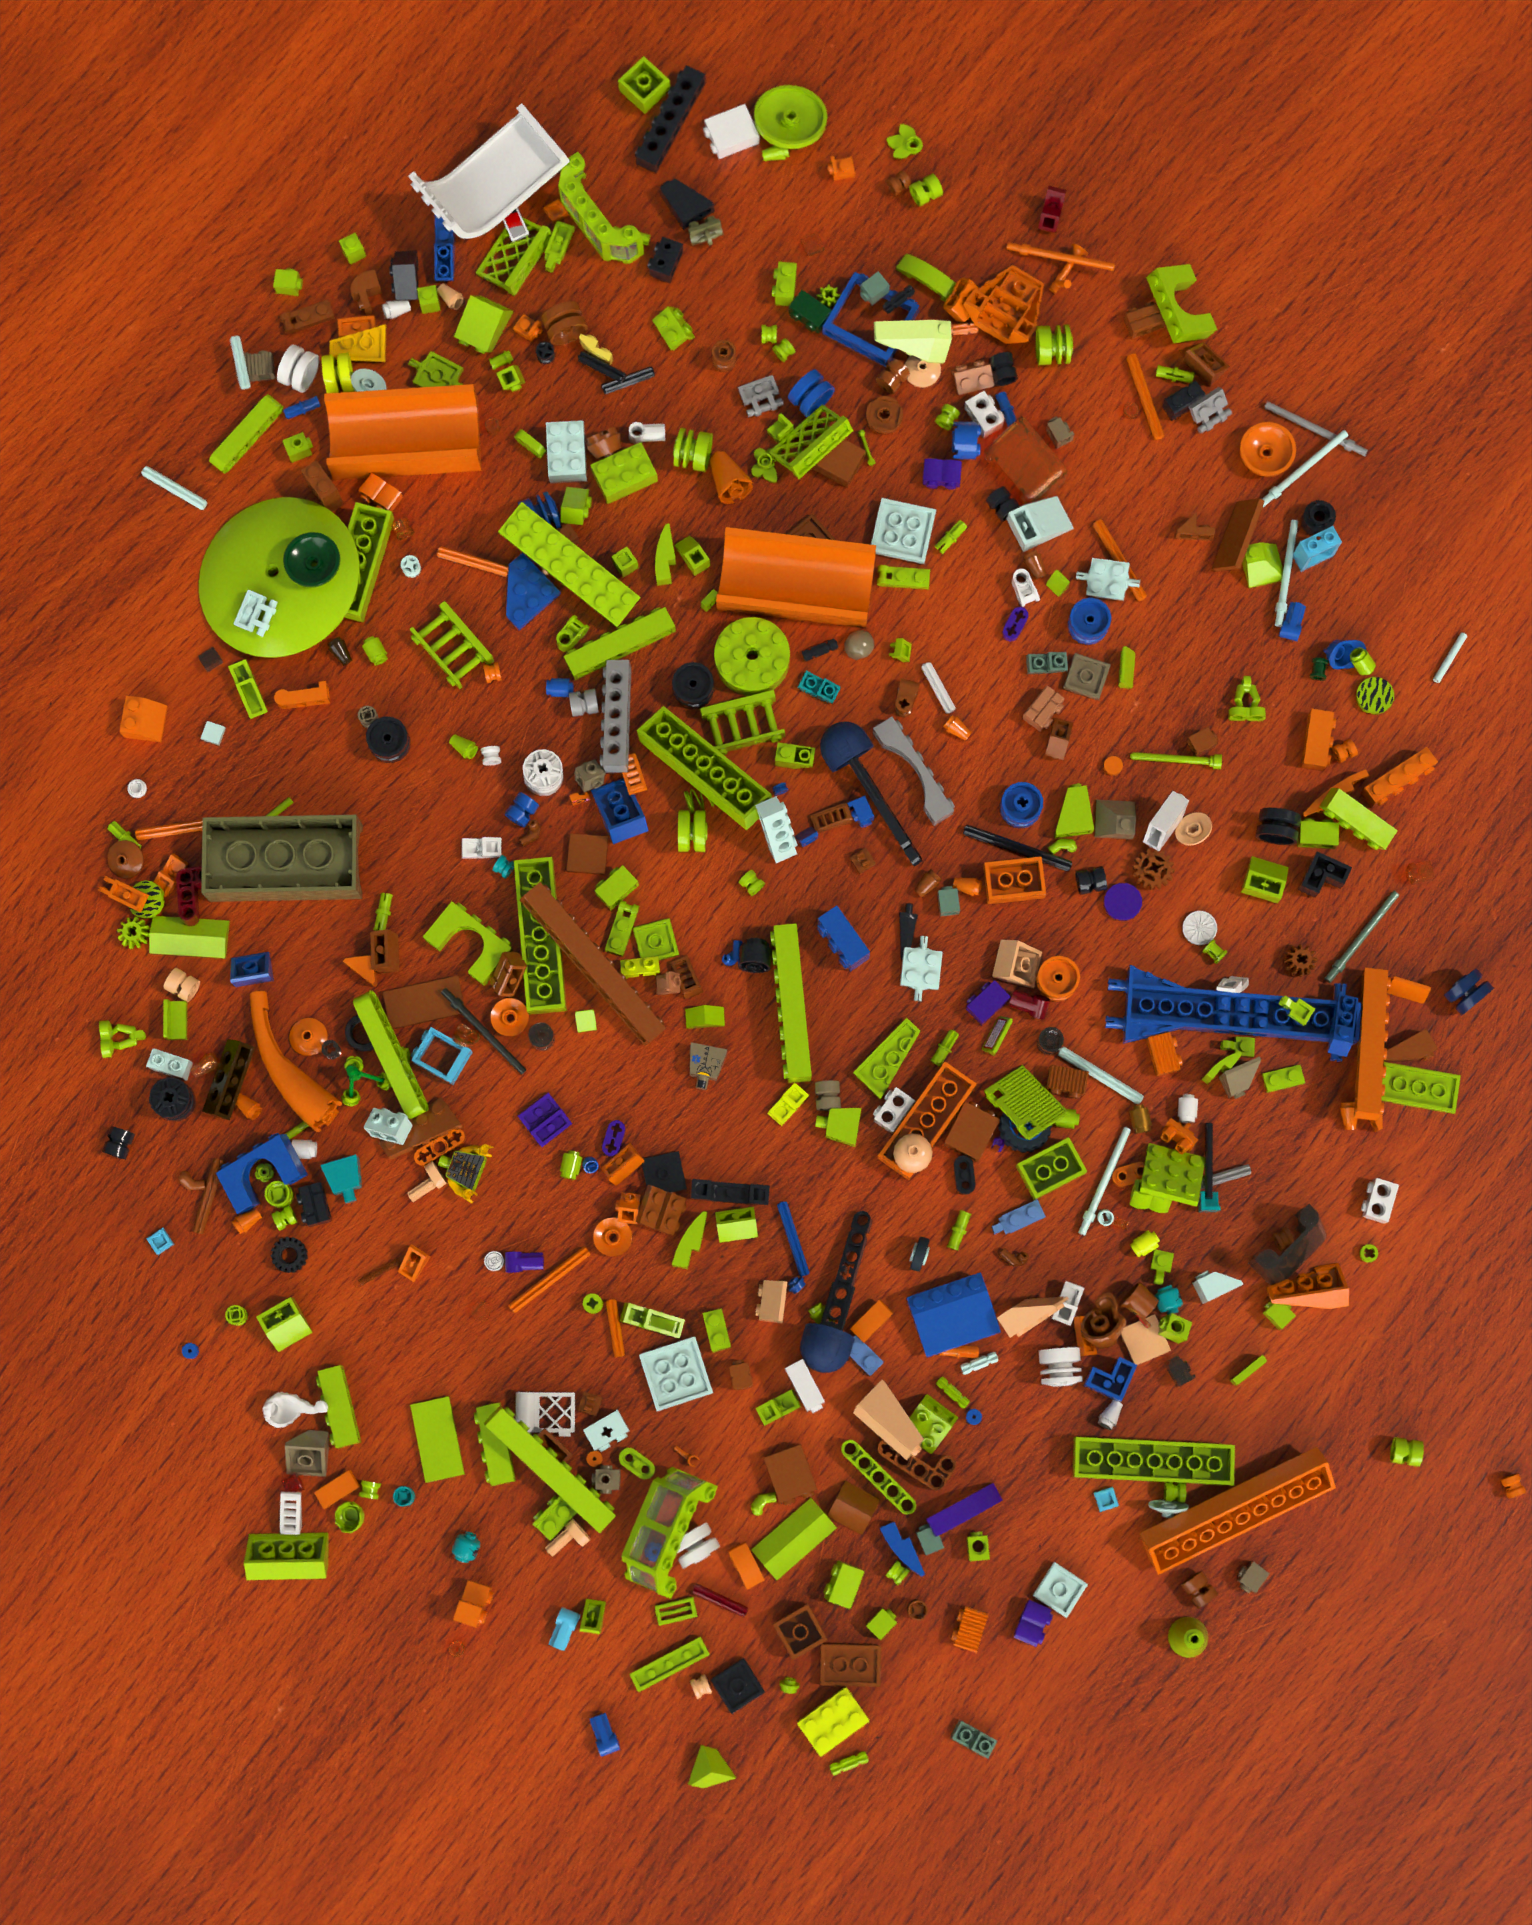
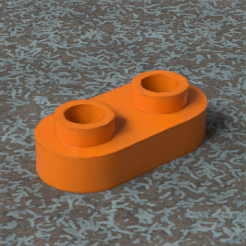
[1112,1162,1144,1187]

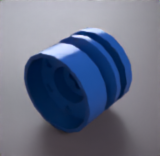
[517,491,561,529]

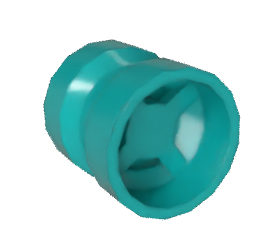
[393,1486,415,1506]

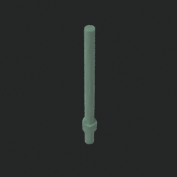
[1324,891,1399,983]

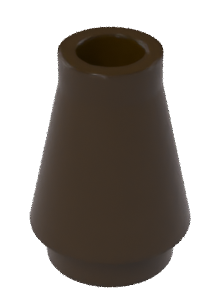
[327,637,352,666]

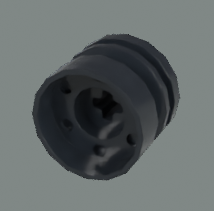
[149,1077,196,1122]

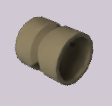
[815,1081,841,1111]

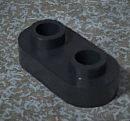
[954,1156,976,1195]

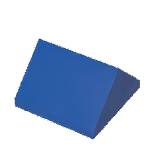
[230,952,274,987]

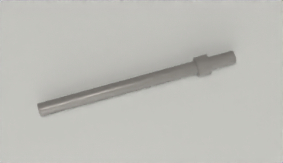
[1264,401,1368,457]

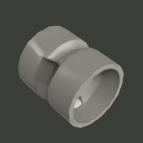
[569,689,599,717]

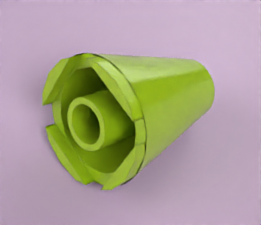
[1168,1617,1208,1658]

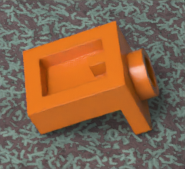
[827,156,855,181]
[513,314,542,342]

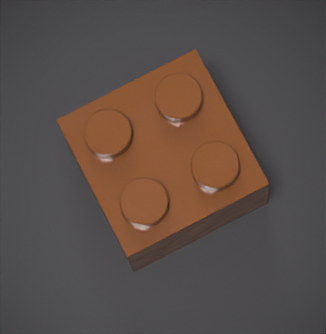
[773,1604,828,1660]

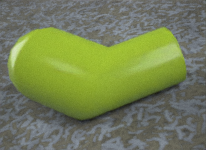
[1047,838,1077,855]

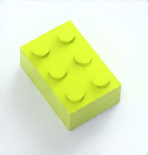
[797,1686,870,1757]

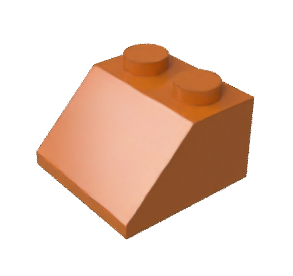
[119,696,168,742]

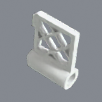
[515,1392,575,1437]

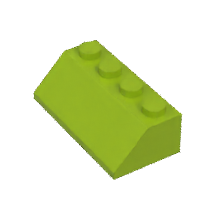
[244,1533,329,1580]

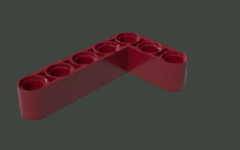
[176,866,202,927]

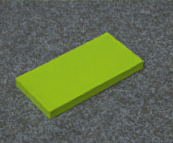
[1381,1062,1461,1114]
[410,1396,465,1483]

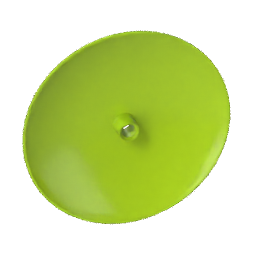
[199,497,360,658]

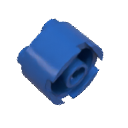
[952,422,981,460]

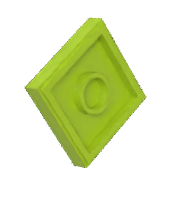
[633,918,679,961]

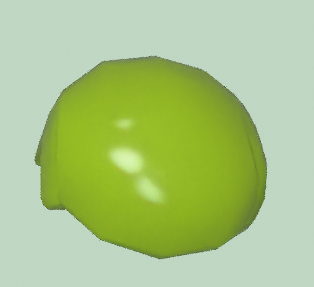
[335,1501,365,1533]

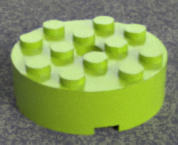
[714,617,790,696]

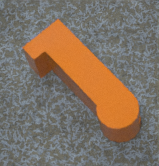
[274,681,330,709]

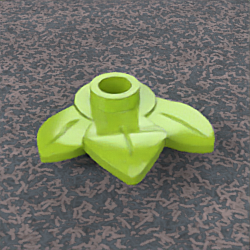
[887,124,923,159]

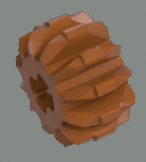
[1284,944,1318,977]

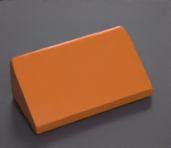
[1387,976,1431,1004]
[601,1143,644,1186]

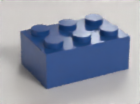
[817,906,870,972]

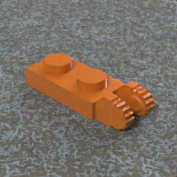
[98,876,149,912]

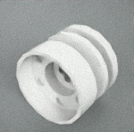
[523,749,563,796]
[1038,1347,1083,1387]

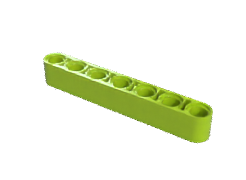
[353,990,429,1119]

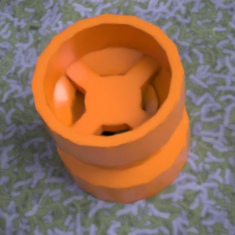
[1332,738,1358,763]
[1500,1473,1526,1499]

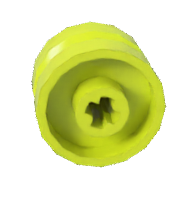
[322,352,355,393]

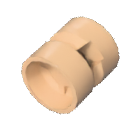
[164,968,200,1002]

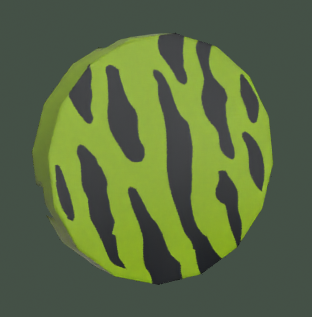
[1356,677,1394,715]
[129,880,165,919]

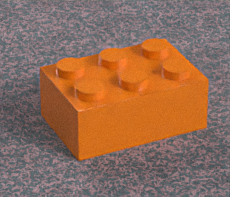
[983,857,1046,904]

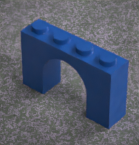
[216,1133,308,1214]

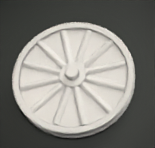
[1182,911,1217,945]

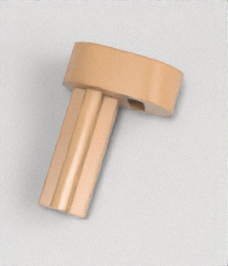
[407,1161,447,1202]
[545,1519,591,1557]

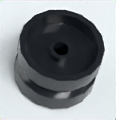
[672,662,714,709]
[366,716,411,763]
[1256,807,1301,845]

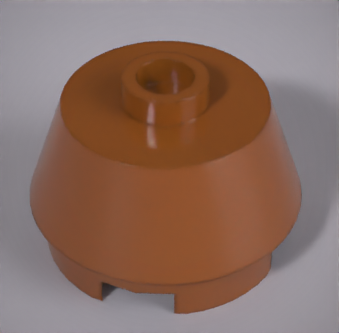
[585,426,621,459]

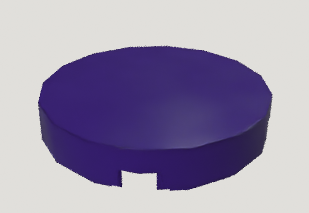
[1104,883,1142,921]

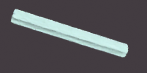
[1058,1046,1144,1105]

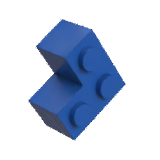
[1083,1357,1137,1402]

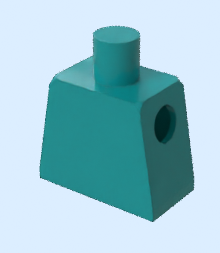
[321,1155,362,1203]

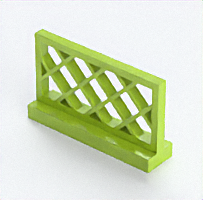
[476,217,552,296]
[768,404,853,479]

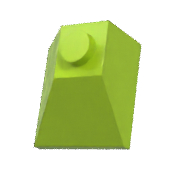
[1242,542,1283,588]

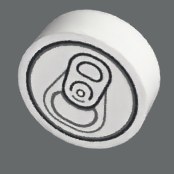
[484,1251,504,1271]

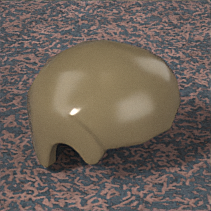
[844,630,874,660]

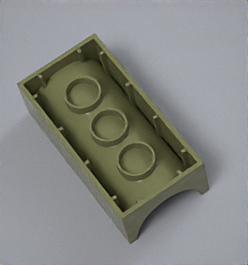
[201,815,363,902]

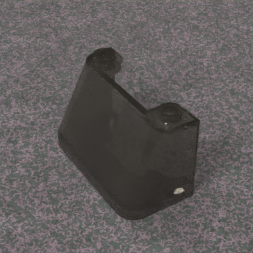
[1248,1204,1327,1285]

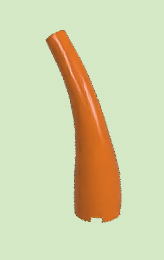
[250,991,342,1132]

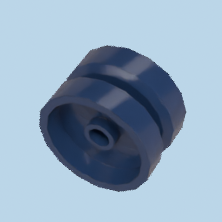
[1444,968,1494,1016]

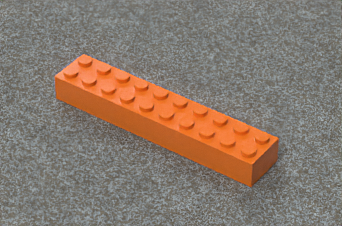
[1139,1447,1336,1575]

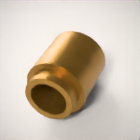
[1129,1104,1152,1134]

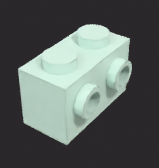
[363,1108,413,1145]

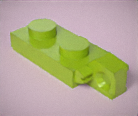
[544,221,575,273]

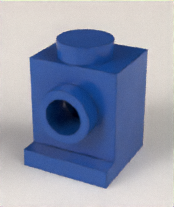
[848,796,874,828]

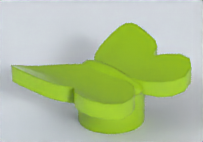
[752,448,782,483]

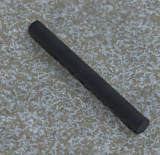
[1205,1123,1213,1199]

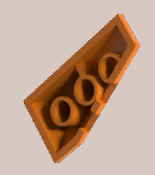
[1267,1263,1349,1309]

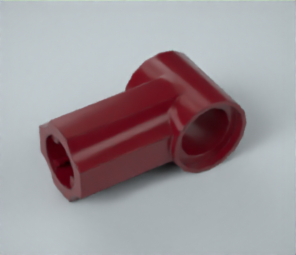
[1009,990,1050,1019]

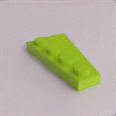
[853,1018,920,1100]

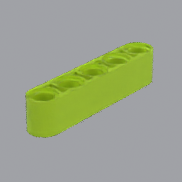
[209,394,284,474]
[841,1440,916,1514]

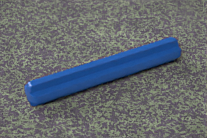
[777,1201,809,1277]

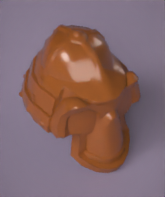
[1081,1292,1127,1349]

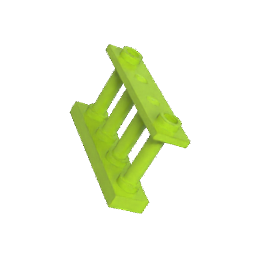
[410,601,494,689]
[700,690,785,755]

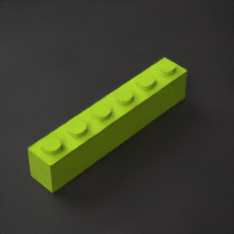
[564,607,676,681]

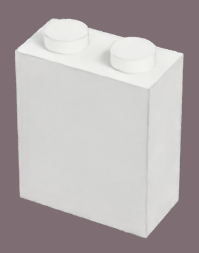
[703,104,759,159]
[1143,791,1189,851]
[785,1359,825,1413]

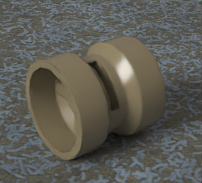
[358,706,379,728]

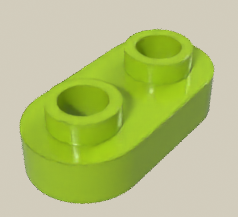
[619,1448,655,1479]

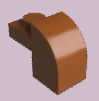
[351,269,382,316]

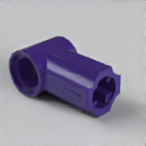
[505,1252,544,1273]

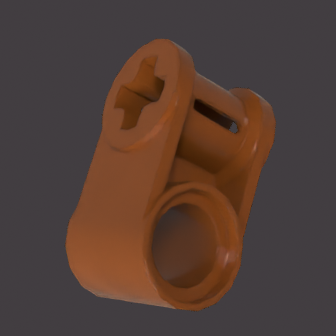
[895,678,920,717]

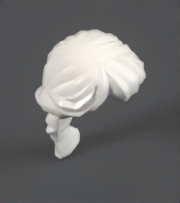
[262,1392,328,1428]

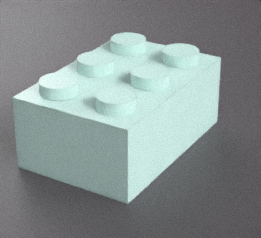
[546,420,587,483]

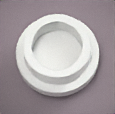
[127,779,147,798]

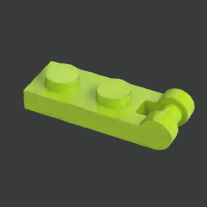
[877,565,930,590]
[605,900,640,957]

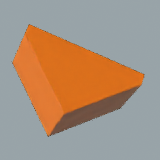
[343,955,378,987]
[398,1244,431,1282]

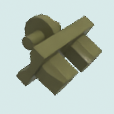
[688,215,723,246]

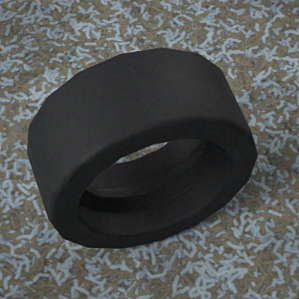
[345,1015,374,1052]

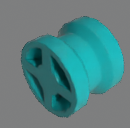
[492,855,514,879]

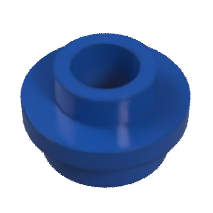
[787,1276,806,1294]

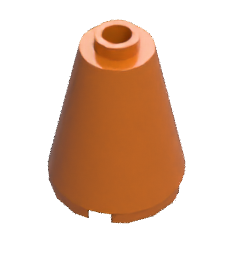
[710,451,753,504]

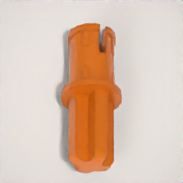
[940,1346,979,1359]

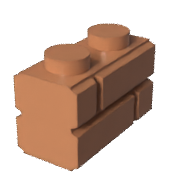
[1023,685,1065,732]

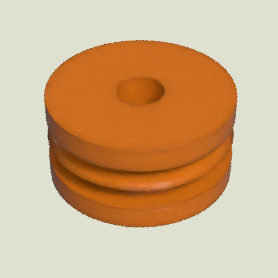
[587,1451,603,1467]

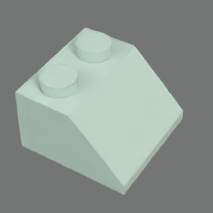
[1192,1271,1243,1304]

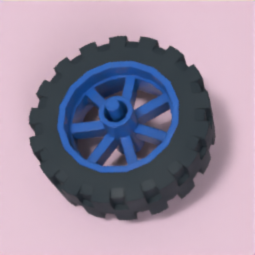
[998,1112,1052,1153]

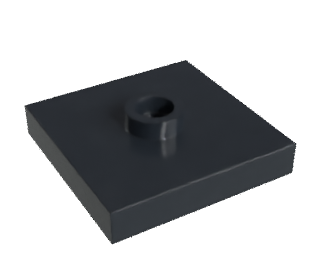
[642,1151,687,1193]
[710,1658,765,1714]

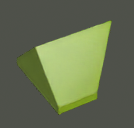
[688,1745,736,1788]

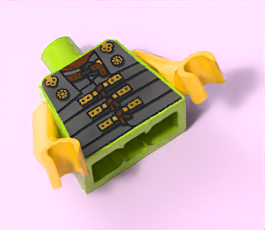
[438,1144,494,1203]

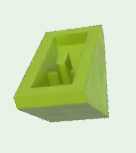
[685,1005,725,1029]
[580,1599,606,1634]

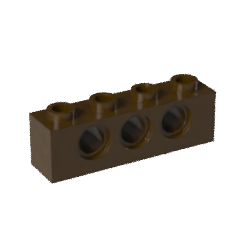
[202,1039,255,1120]

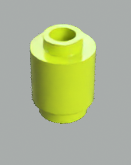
[1130,1230,1160,1258]

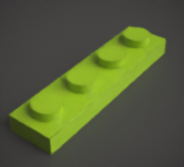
[629,1636,710,1692]

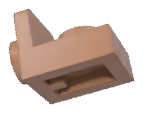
[656,971,681,995]

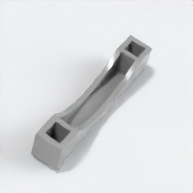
[873,717,955,826]

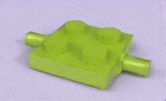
[409,351,463,388]

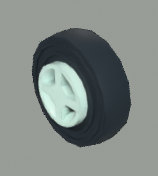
[910,1236,930,1272]

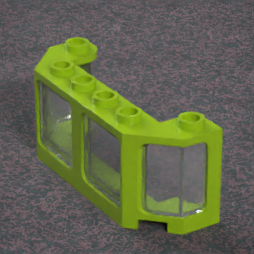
[558,152,644,264]
[622,1467,718,1599]

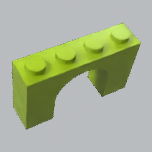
[1146,264,1217,343]
[423,901,513,986]

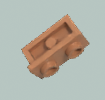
[952,360,994,395]

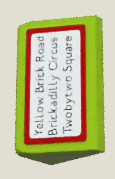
[982,1016,1013,1056]

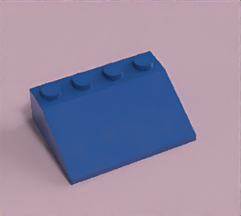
[906,1272,1001,1358]

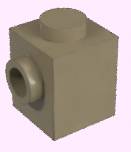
[1237,1561,1270,1594]

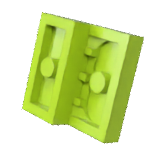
[1202,1052,1242,1084]

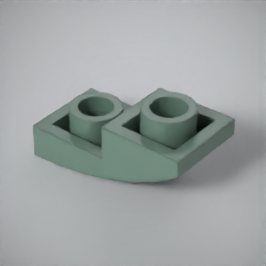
[1026,652,1068,674]
[950,1719,997,1759]

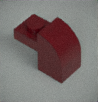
[1038,186,1067,233]

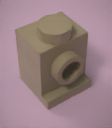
[1046,417,1074,449]

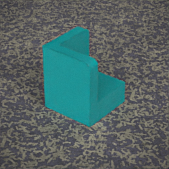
[1198,1191,1221,1212]

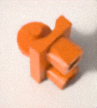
[1160,1118,1199,1154]

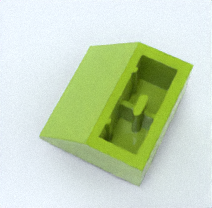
[1241,856,1288,904]
[256,1297,313,1352]

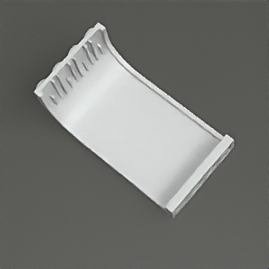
[408,103,570,239]

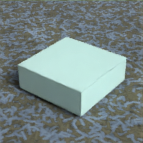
[201,721,226,745]

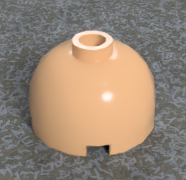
[893,1133,933,1173]

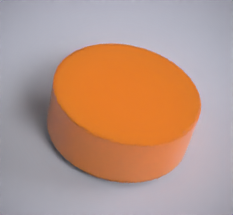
[1103,756,1123,776]

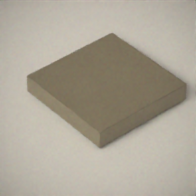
[1063,653,1111,701]

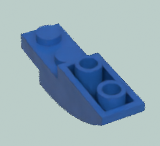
[434,215,455,281]

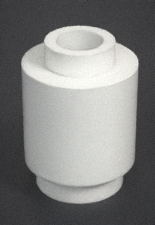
[1178,1094,1198,1123]
[292,1139,317,1159]

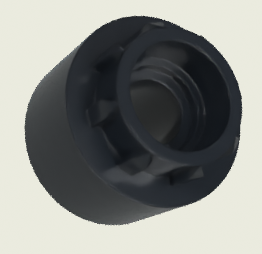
[1301,500,1336,537]
[738,938,772,973]

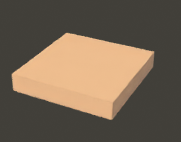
[1121,1314,1171,1365]

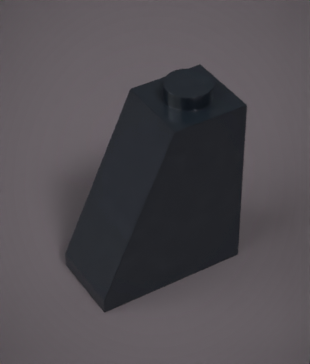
[660,179,714,230]

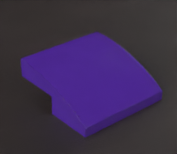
[517,1092,572,1147]

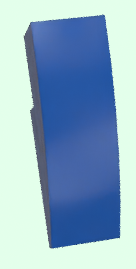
[880,1522,925,1576]

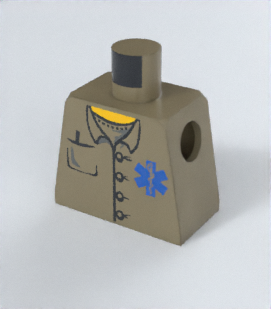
[690,1042,728,1090]

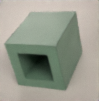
[860,272,890,305]
[937,886,960,917]
[916,1524,944,1555]

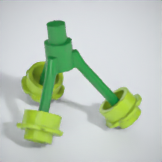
[341,1056,392,1106]

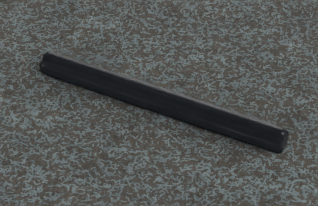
[963,824,1072,871]

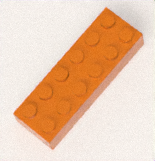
[877,1062,977,1181]

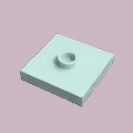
[1033,1562,1088,1618]

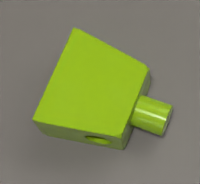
[815,1108,861,1147]

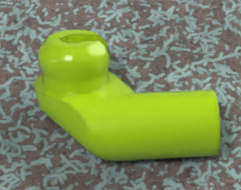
[751,1492,777,1516]

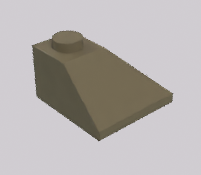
[1095,800,1136,840]
[1219,1056,1261,1099]
[285,1430,329,1477]

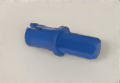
[995,392,1018,428]
[283,396,321,419]

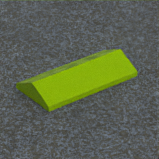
[149,916,230,959]
[751,1498,837,1580]

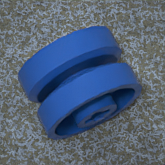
[788,369,835,417]
[1067,598,1112,645]
[1000,782,1043,828]

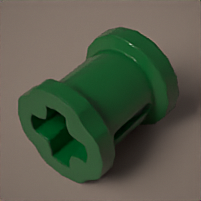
[1309,658,1329,681]

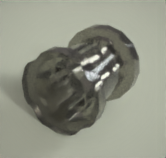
[321,1040,342,1060]

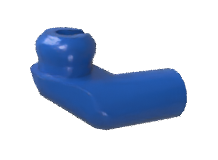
[722,940,743,966]

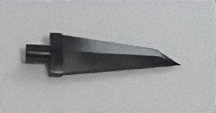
[899,903,918,960]

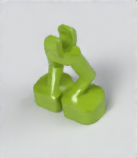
[1228,676,1266,721]
[99,1020,146,1058]

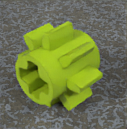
[817,284,841,308]

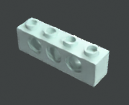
[755,796,798,863]

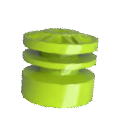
[1036,324,1073,365]
[673,427,713,472]

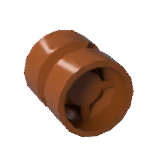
[712,340,736,372]
[876,358,910,394]
[1181,1570,1218,1609]

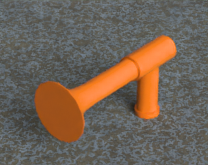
[1049,243,1088,294]

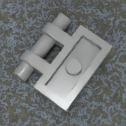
[738,375,783,417]
[1188,387,1232,434]

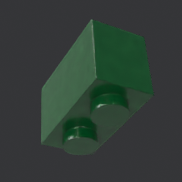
[789,290,832,334]

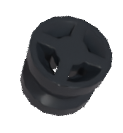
[536,342,555,364]

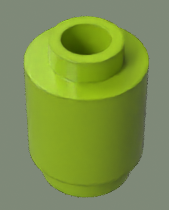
[362,636,388,666]
[1350,647,1376,675]
[1053,1108,1080,1129]
[560,1150,583,1180]

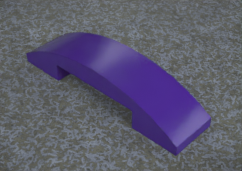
[926,1483,1003,1537]

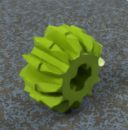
[117,916,150,949]

